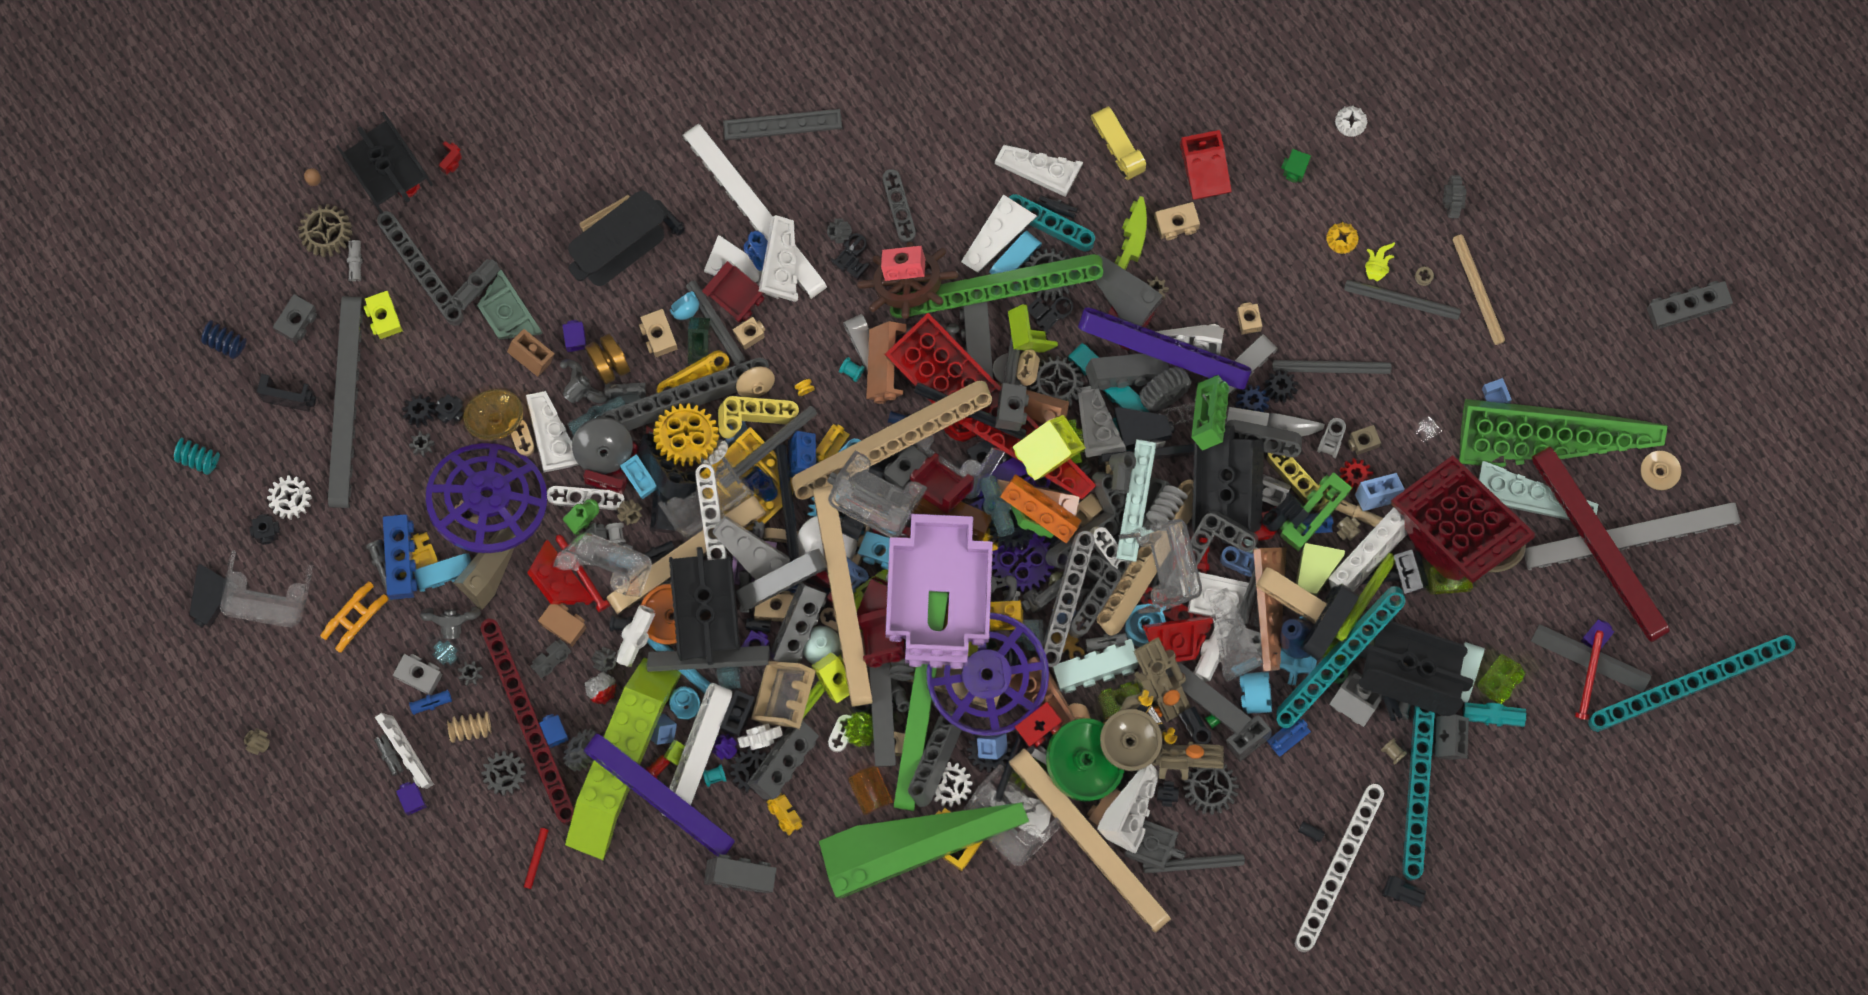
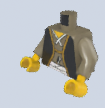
[1119,690,1178,744]

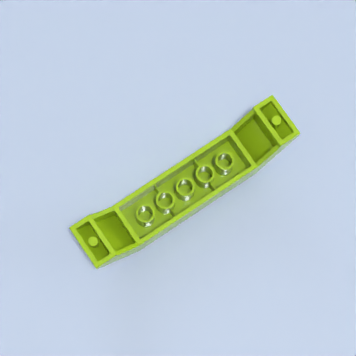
[565,658,681,860]

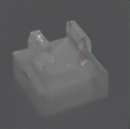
[1415,416,1442,442]

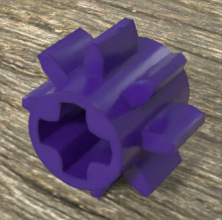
[712,734,738,760]

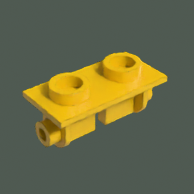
[816,424,850,462]
[767,793,803,836]

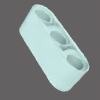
[1461,642,1485,703]

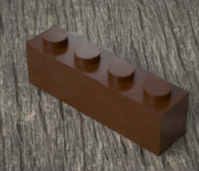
[907,492,993,541]

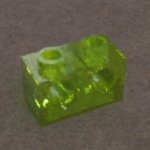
[1428,566,1473,595]
[1477,653,1525,704]

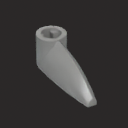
[843,314,869,372]
[1267,413,1325,436]

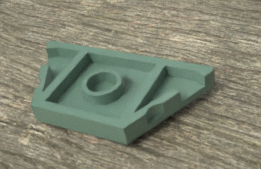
[477,270,542,339]

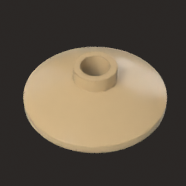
[736,366,775,398]
[1641,451,1681,490]

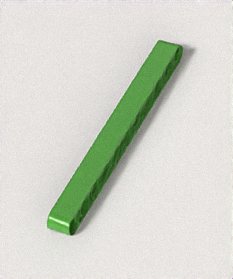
[890,254,1103,318]
[894,591,949,811]

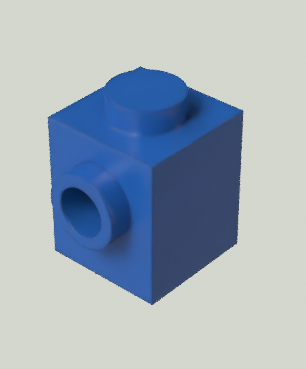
[539,714,569,748]

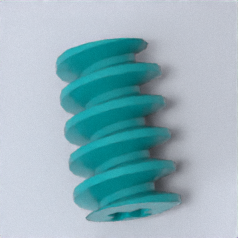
[174,437,220,475]

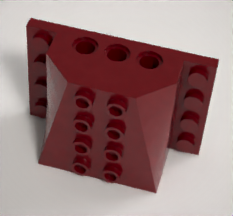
[1391,455,1535,583]

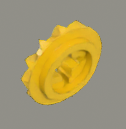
[1327,222,1359,254]

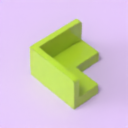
[1008,304,1058,353]

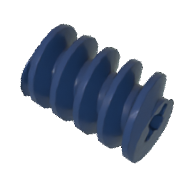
[201,320,247,359]

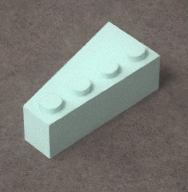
[1052,639,1138,693]

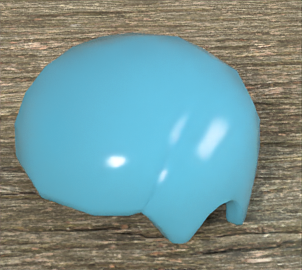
[670,291,699,320]
[669,686,700,720]

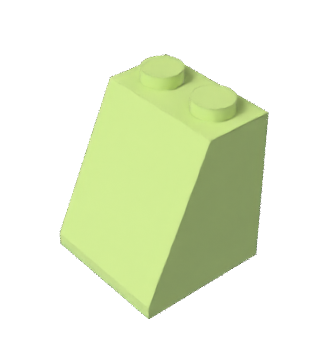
[1296,543,1345,596]

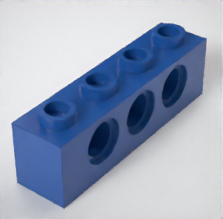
[383,514,417,600]

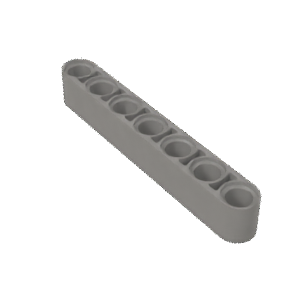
[1042,530,1095,667]

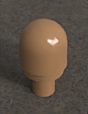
[304,168,321,186]

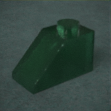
[688,317,710,364]

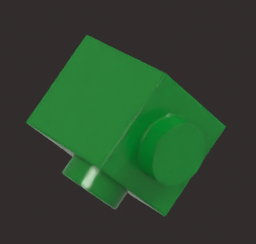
[1281,149,1311,183]

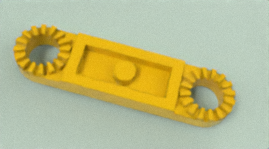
[656,350,729,393]

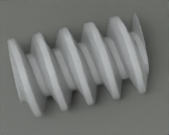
[1146,485,1188,530]

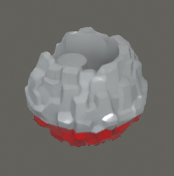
[585,672,617,704]

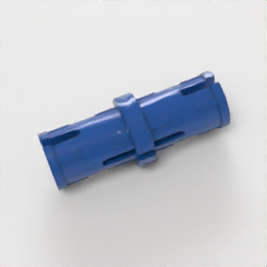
[409,690,452,715]

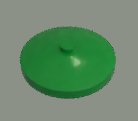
[1046,718,1124,801]

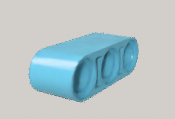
[989,231,1042,274]
[414,554,471,592]

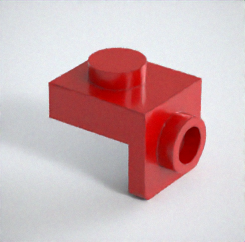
[439,141,462,175]

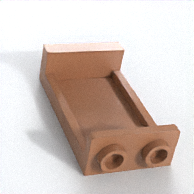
[866,321,906,404]

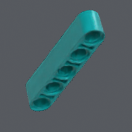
[1009,194,1095,251]
[1067,343,1149,412]

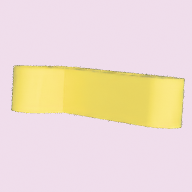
[1091,106,1146,180]
[718,396,799,439]
[1267,453,1337,511]

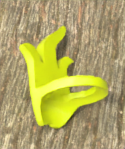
[1365,242,1395,282]

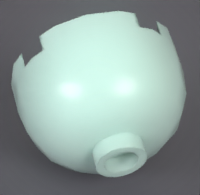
[803,626,841,664]

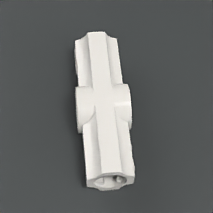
[615,605,655,667]
[1193,620,1233,682]

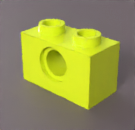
[364,291,403,339]
[811,653,849,703]

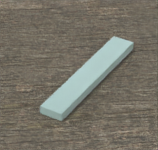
[1116,439,1156,562]

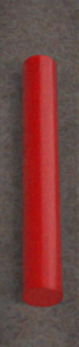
[524,828,549,889]

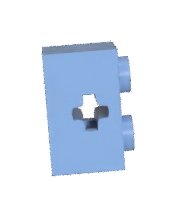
[1355,473,1405,511]

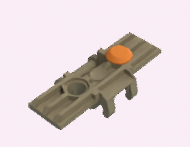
[1133,637,1191,722]
[1126,741,1224,780]

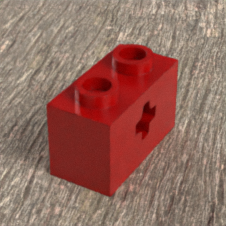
[1015,702,1064,747]

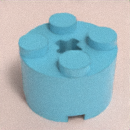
[1125,604,1166,647]
[1240,671,1272,714]

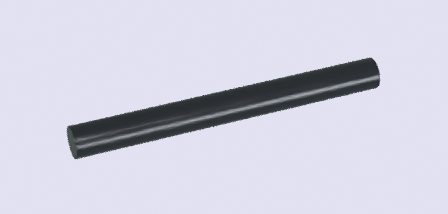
[993,732,1024,802]

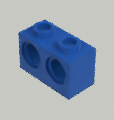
[788,431,816,478]

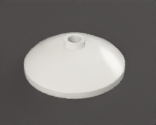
[797,516,857,573]

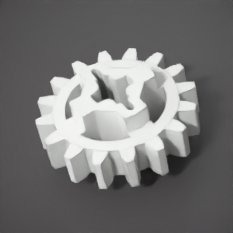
[267,476,312,520]
[738,723,783,750]
[934,762,972,807]

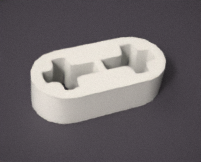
[828,715,855,752]

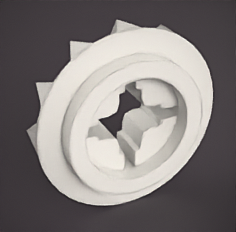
[1335,106,1367,137]
[701,440,728,465]

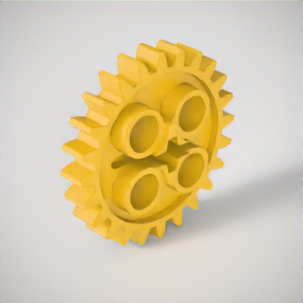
[653,403,719,466]

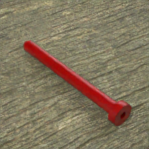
[556,534,610,612]
[1575,630,1604,720]

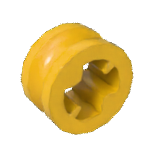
[794,379,815,396]

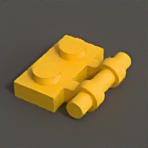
[396,532,439,578]

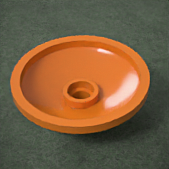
[641,584,677,645]

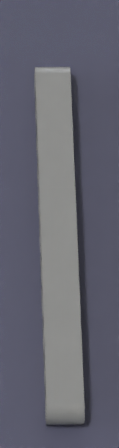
[1524,503,1741,570]

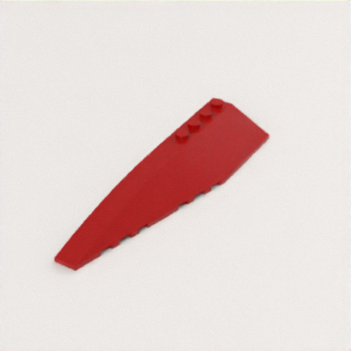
[885,313,1097,500]

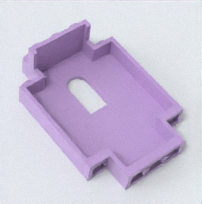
[886,514,993,669]

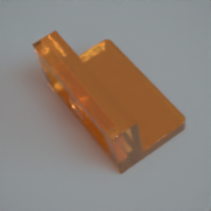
[848,766,893,815]

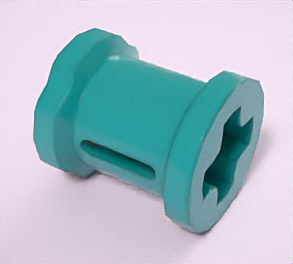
[839,357,865,382]
[703,764,727,787]

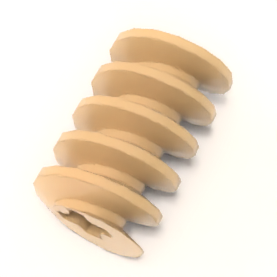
[447,711,491,743]

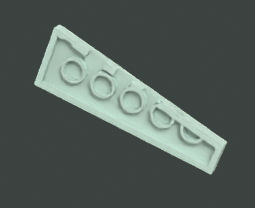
[1479,461,1598,520]

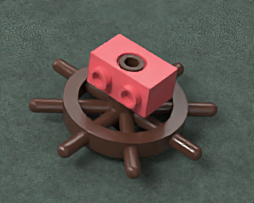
[857,242,959,319]

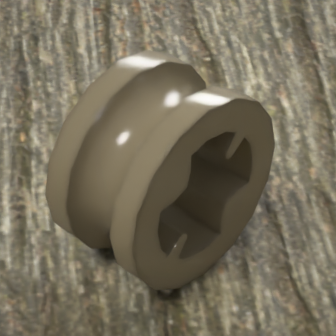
[1415,267,1434,286]

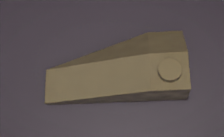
[453,527,516,610]

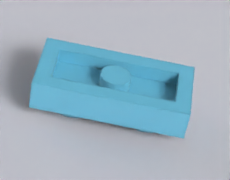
[620,454,658,499]

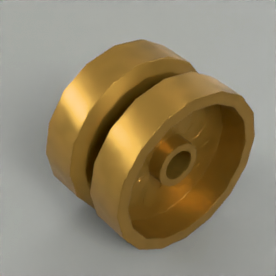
[585,333,631,385]

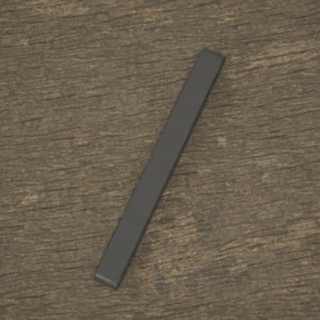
[328,296,364,508]

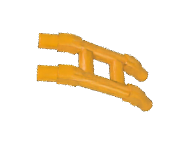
[320,581,388,653]

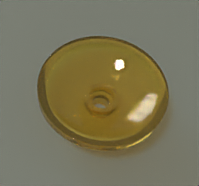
[463,389,523,440]

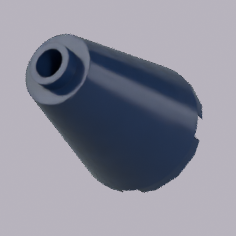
[1280,619,1314,659]

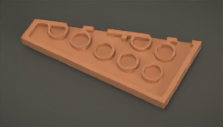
[1253,547,1286,671]

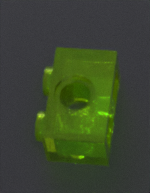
[1098,682,1140,721]

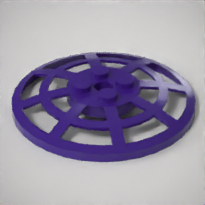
[426,443,547,553]
[926,612,1049,736]

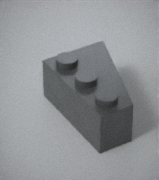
[704,854,776,894]

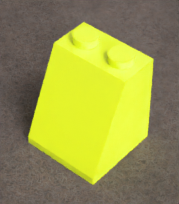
[1013,415,1086,480]

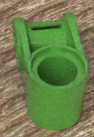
[563,499,599,535]

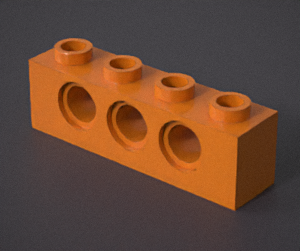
[1000,474,1082,544]

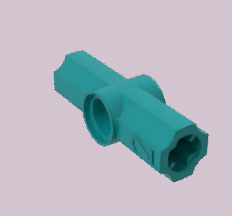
[1463,702,1526,727]

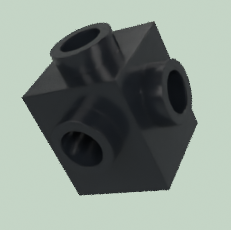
[435,394,466,426]
[250,514,280,545]

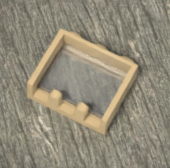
[751,661,816,729]

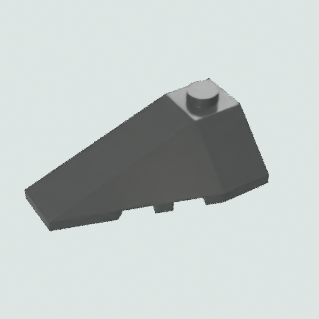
[1090,254,1163,326]

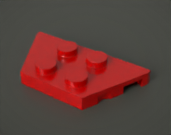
[527,540,594,605]
[1143,616,1214,662]

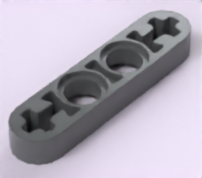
[883,169,916,243]

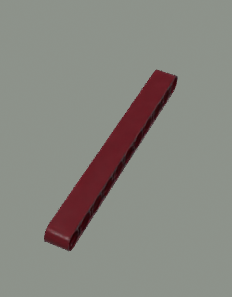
[1532,446,1670,642]
[481,619,574,825]

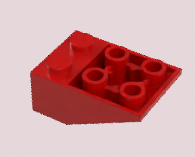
[1180,130,1232,200]

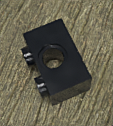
[720,690,756,738]

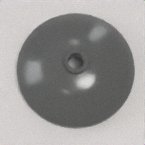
[572,417,633,474]

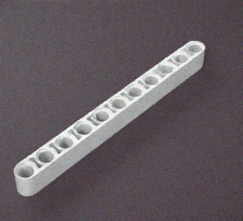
[682,124,827,299]

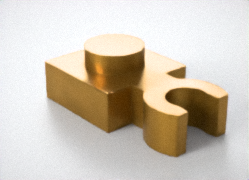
[1051,632,1085,659]

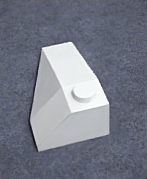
[1155,324,1224,355]
[1097,764,1159,853]

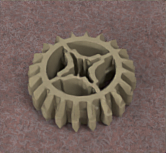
[298,204,353,257]

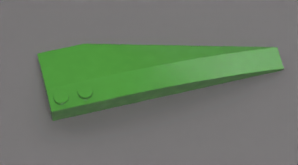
[1459,399,1668,467]
[819,802,1030,899]

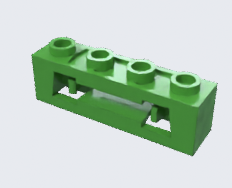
[1191,375,1230,451]
[1280,472,1352,552]

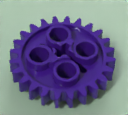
[992,529,1054,593]

